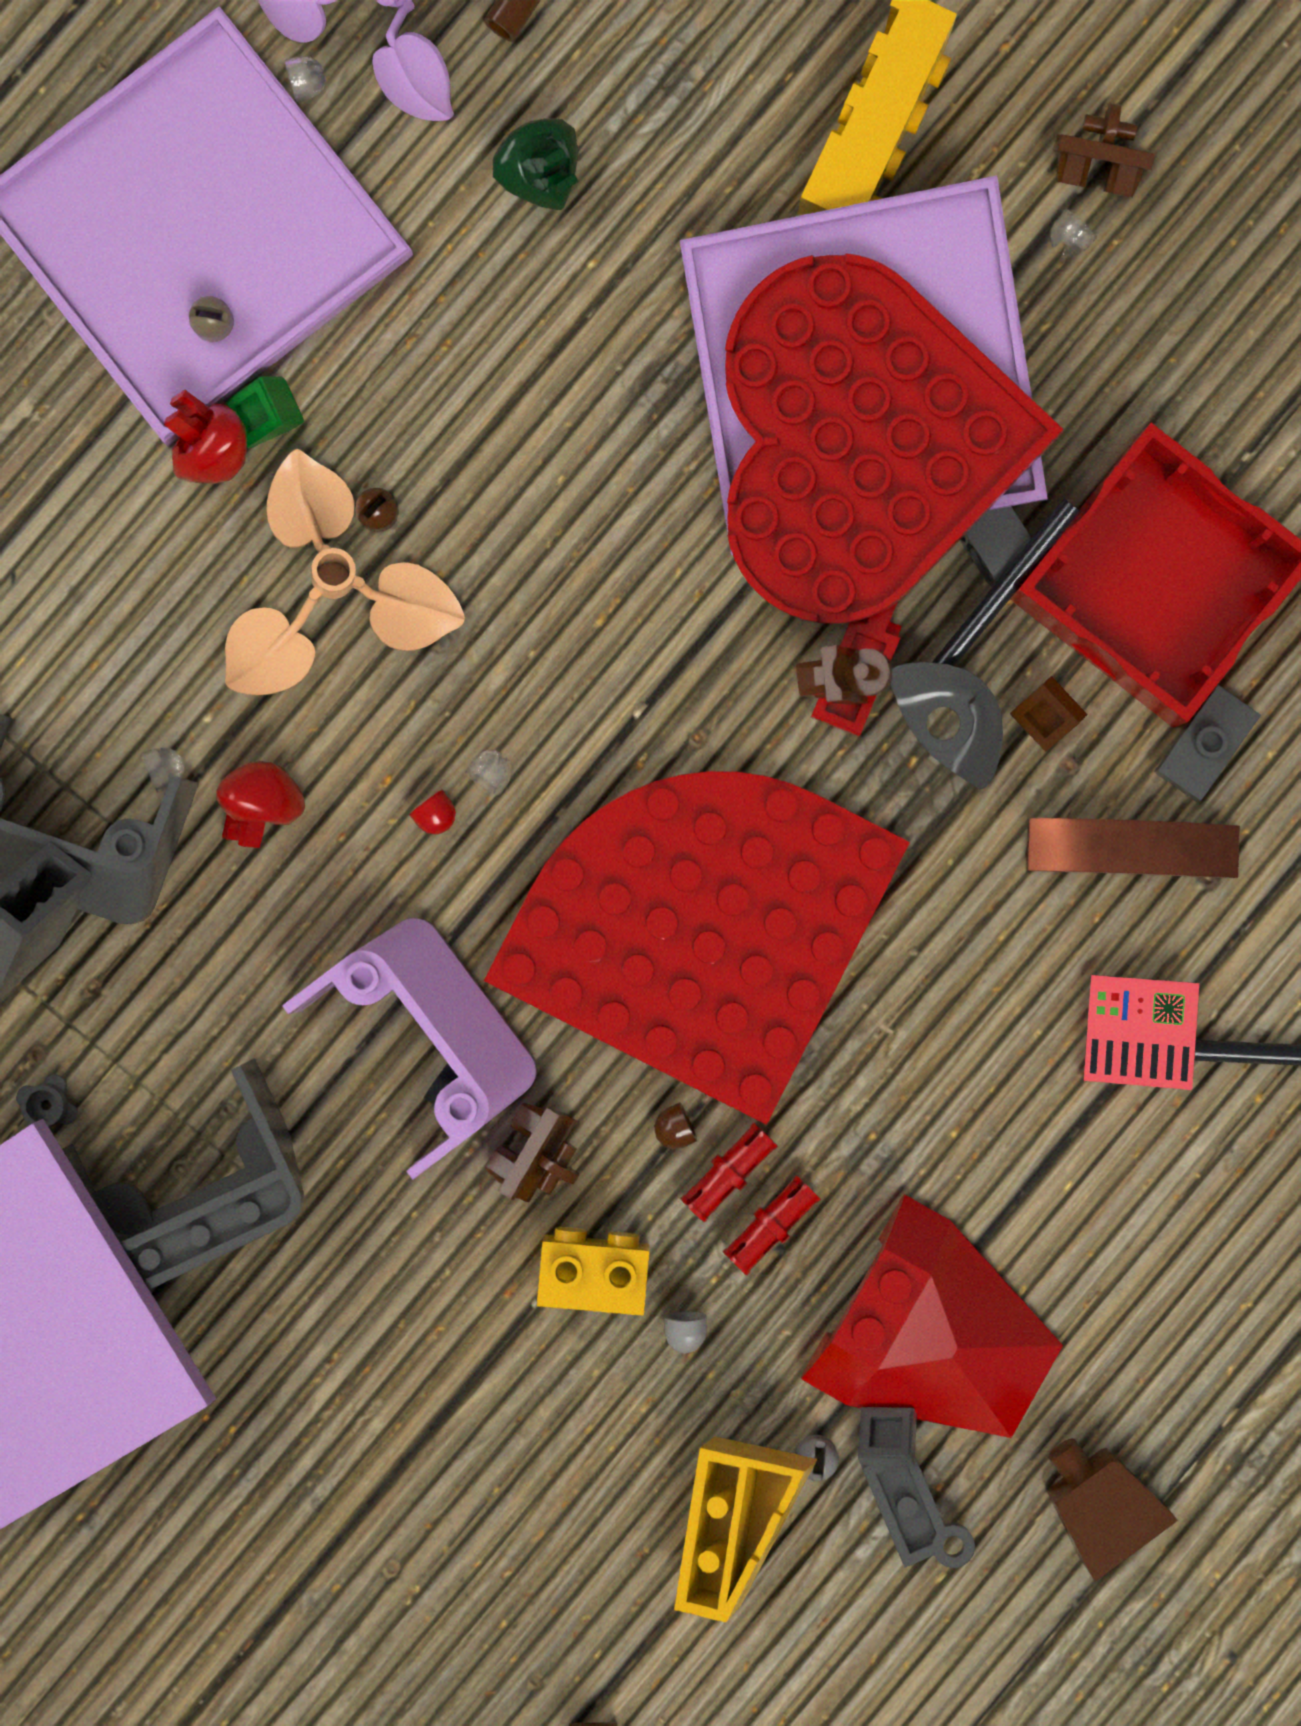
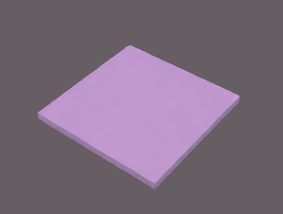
[0,6,413,446]
[680,175,1048,556]
[0,1119,216,1529]

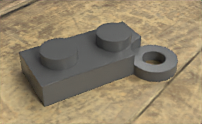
[861,1457,975,1568]

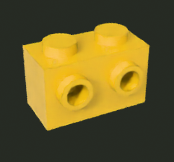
[537,1227,650,1316]

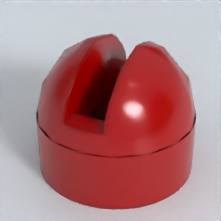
[409,789,456,835]

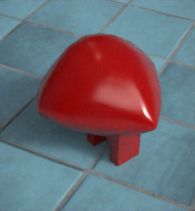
[164,390,247,484]
[216,761,305,848]

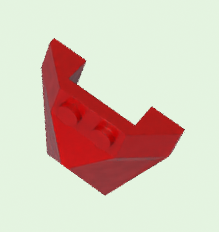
[800,1194,1063,1438]

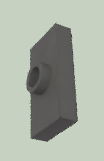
[1154,685,1261,802]

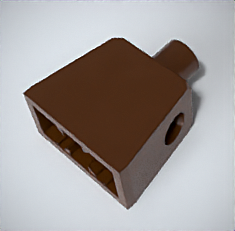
[1047,1438,1178,1582]

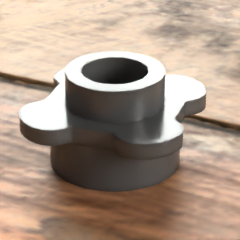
[16,1075,78,1128]

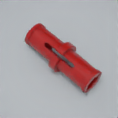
[680,1123,778,1222]
[722,1175,821,1276]

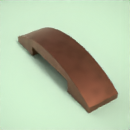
[1026,818,1240,878]

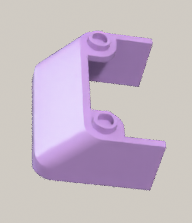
[282,918,537,1179]

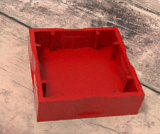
[1010,422,1301,728]

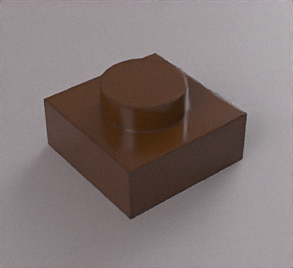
[1010,676,1088,752]

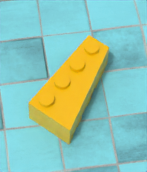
[798,0,957,215]

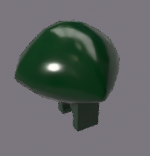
[492,118,579,211]

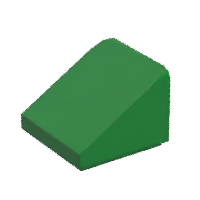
[225,376,304,449]

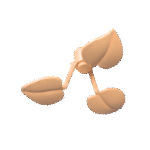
[225,449,465,696]

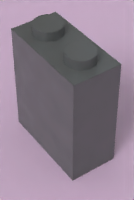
[0,842,92,1000]

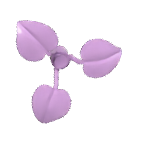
[258,0,454,121]

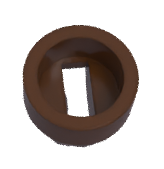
[355,488,399,532]
[654,1102,698,1149]

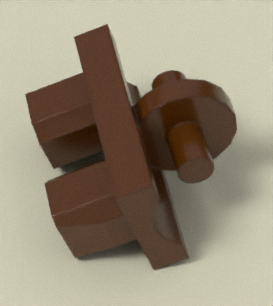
[1053,103,1155,198]
[796,645,892,705]
[485,1103,580,1203]

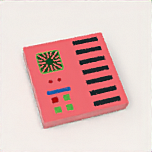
[1084,975,1200,1090]

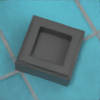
[858,1407,917,1466]

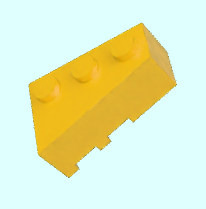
[674,1436,817,1623]

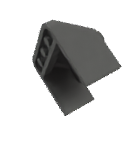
[0,714,199,924]
[62,1058,304,1290]

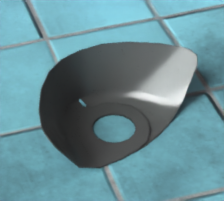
[890,662,1003,789]

